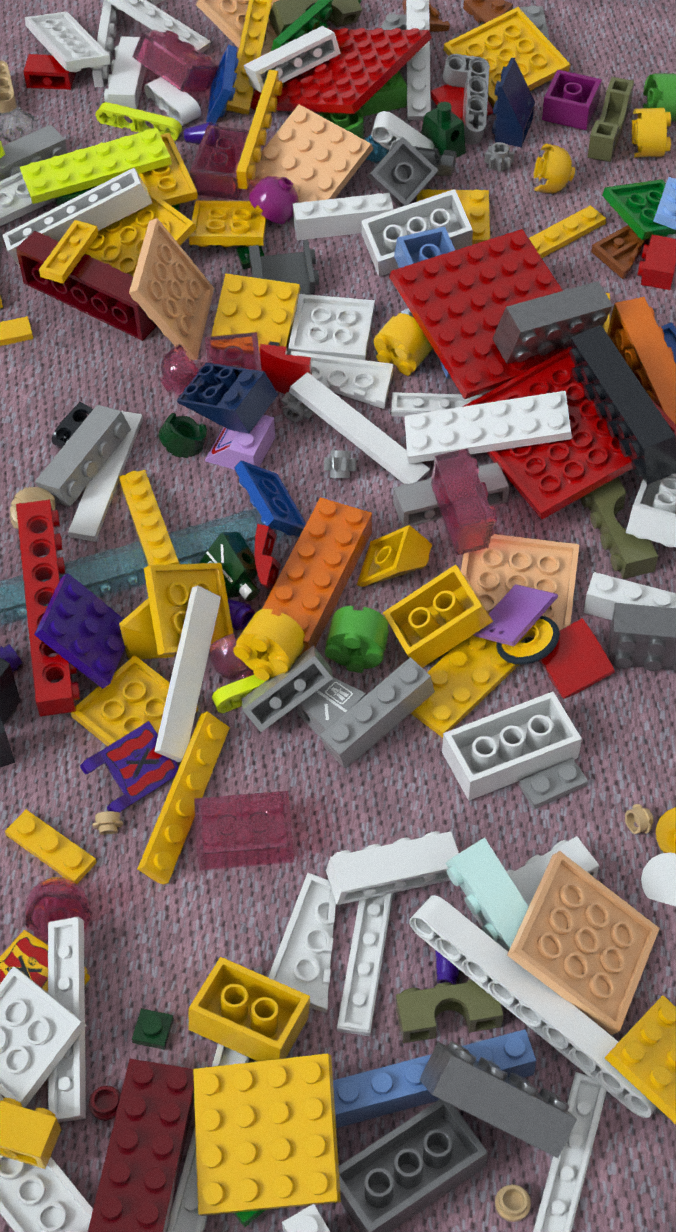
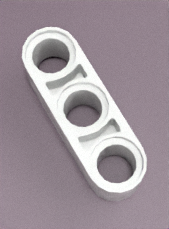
[144,75,201,126]
[371,111,434,151]

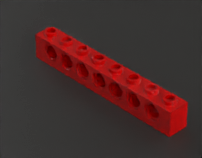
[16,499,80,717]

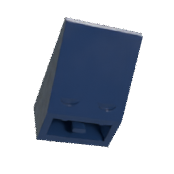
[492,58,535,148]
[177,362,278,434]

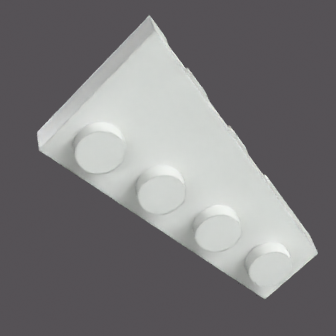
[268,872,336,1013]

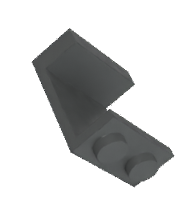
[249,240,319,295]

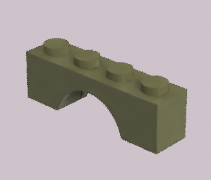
[269,0,362,36]
[588,77,634,162]
[581,477,658,579]

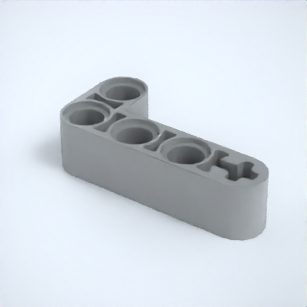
[442,54,489,144]

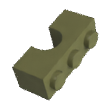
[396,979,503,1043]

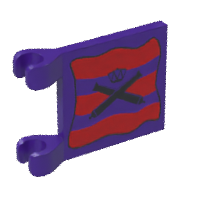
[80,721,179,812]

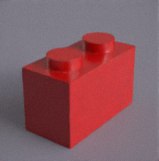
[23,54,76,90]
[637,235,676,290]

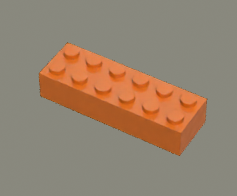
[607,297,676,424]
[262,497,372,657]

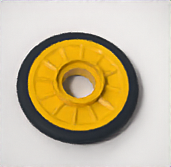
[496,616,560,665]

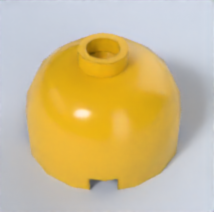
[533,143,575,194]

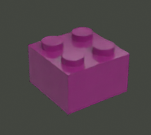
[542,69,602,130]

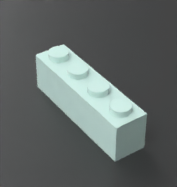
[446,838,529,952]

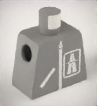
[297,677,366,738]

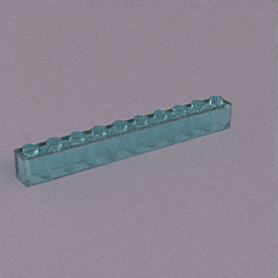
[0,508,264,626]

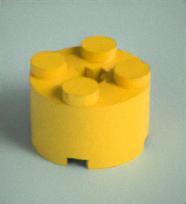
[632,108,671,158]
[374,313,433,376]
[233,609,305,681]

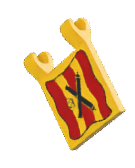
[0,930,90,993]

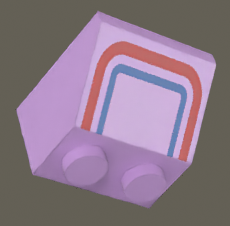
[205,415,275,470]

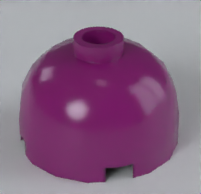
[249,176,299,224]

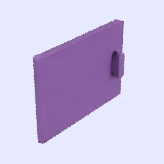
[474,584,558,646]

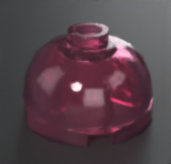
[160,344,199,396]
[209,633,254,681]
[25,877,90,941]

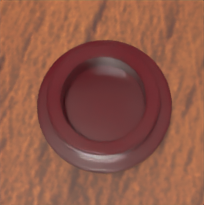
[89,1086,121,1121]

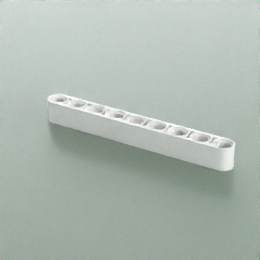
[410,895,657,1118]

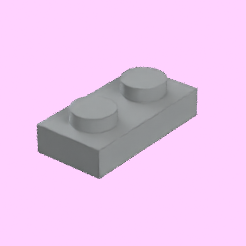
[519,758,588,809]

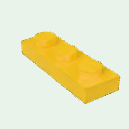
[39,220,99,283]
[5,809,97,885]

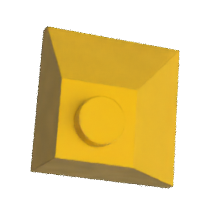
[357,525,432,587]
[119,598,176,660]

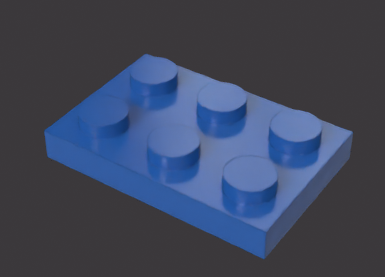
[206,44,239,124]
[234,460,306,537]

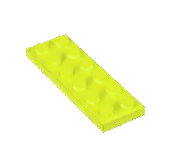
[20,128,172,204]

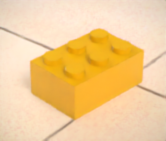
[383,564,494,668]
[188,957,310,1061]

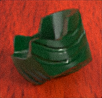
[159,413,207,458]

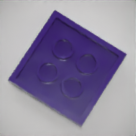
[34,573,125,689]

